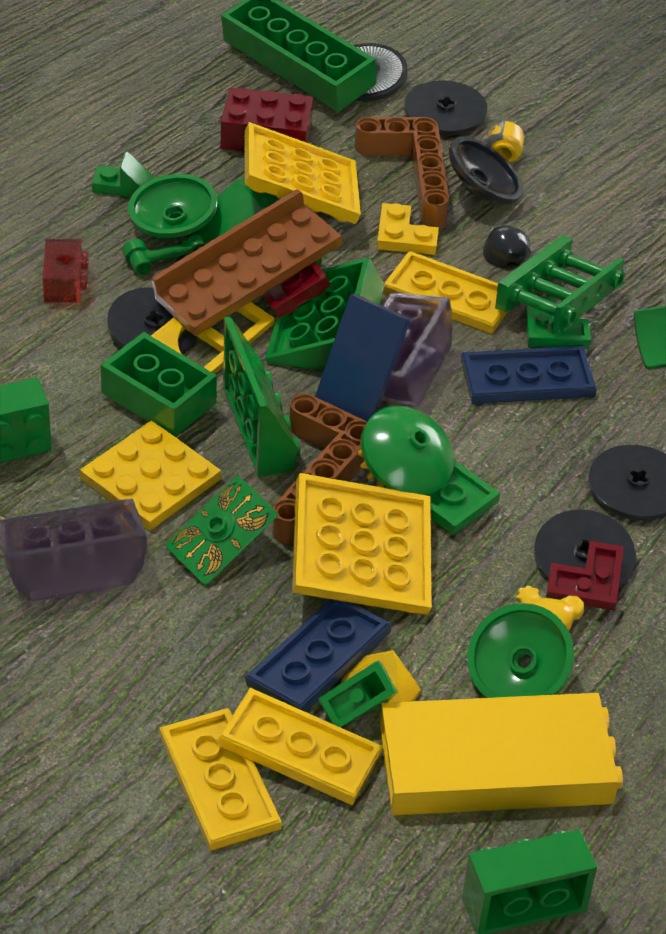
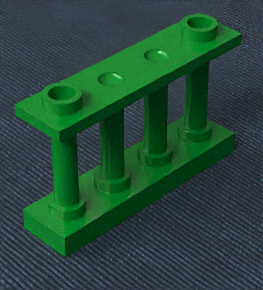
[495,235,625,335]

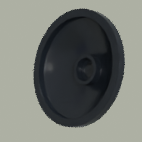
[449,137,523,203]

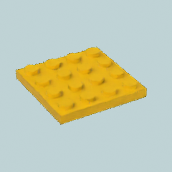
[245,122,361,224]
[292,473,432,615]

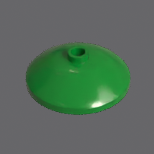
[128,174,218,239]
[361,406,454,496]
[467,603,575,698]

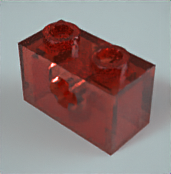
[42,239,89,303]

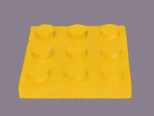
[80,420,221,531]

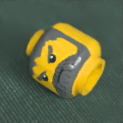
[487,121,525,163]

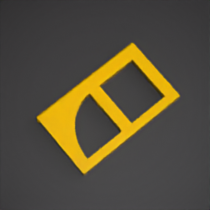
[151,302,275,374]

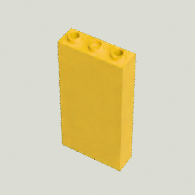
[379,693,623,816]

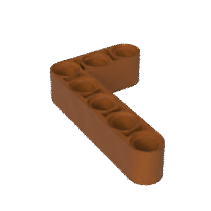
[354,117,449,228]
[272,394,367,544]

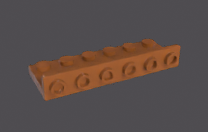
[151,189,343,336]

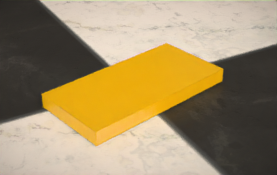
[383,251,509,334]
[217,688,383,805]
[159,708,282,851]

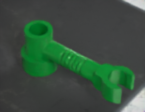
[122,235,204,275]

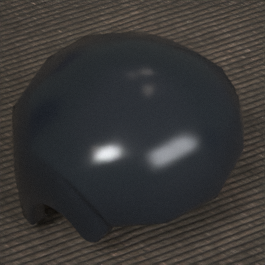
[483,226,531,268]

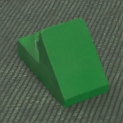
[92,151,155,197]
[319,661,398,728]

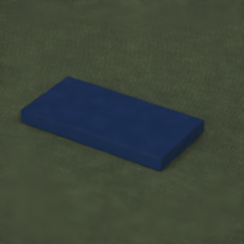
[315,294,411,422]
[461,346,597,404]
[245,599,391,712]

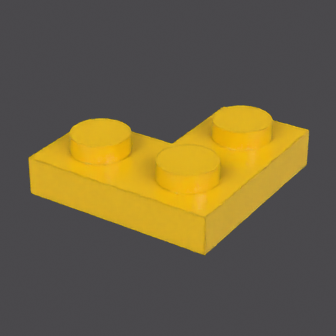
[377,203,439,255]

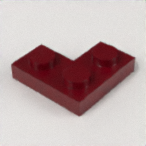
[546,541,624,611]

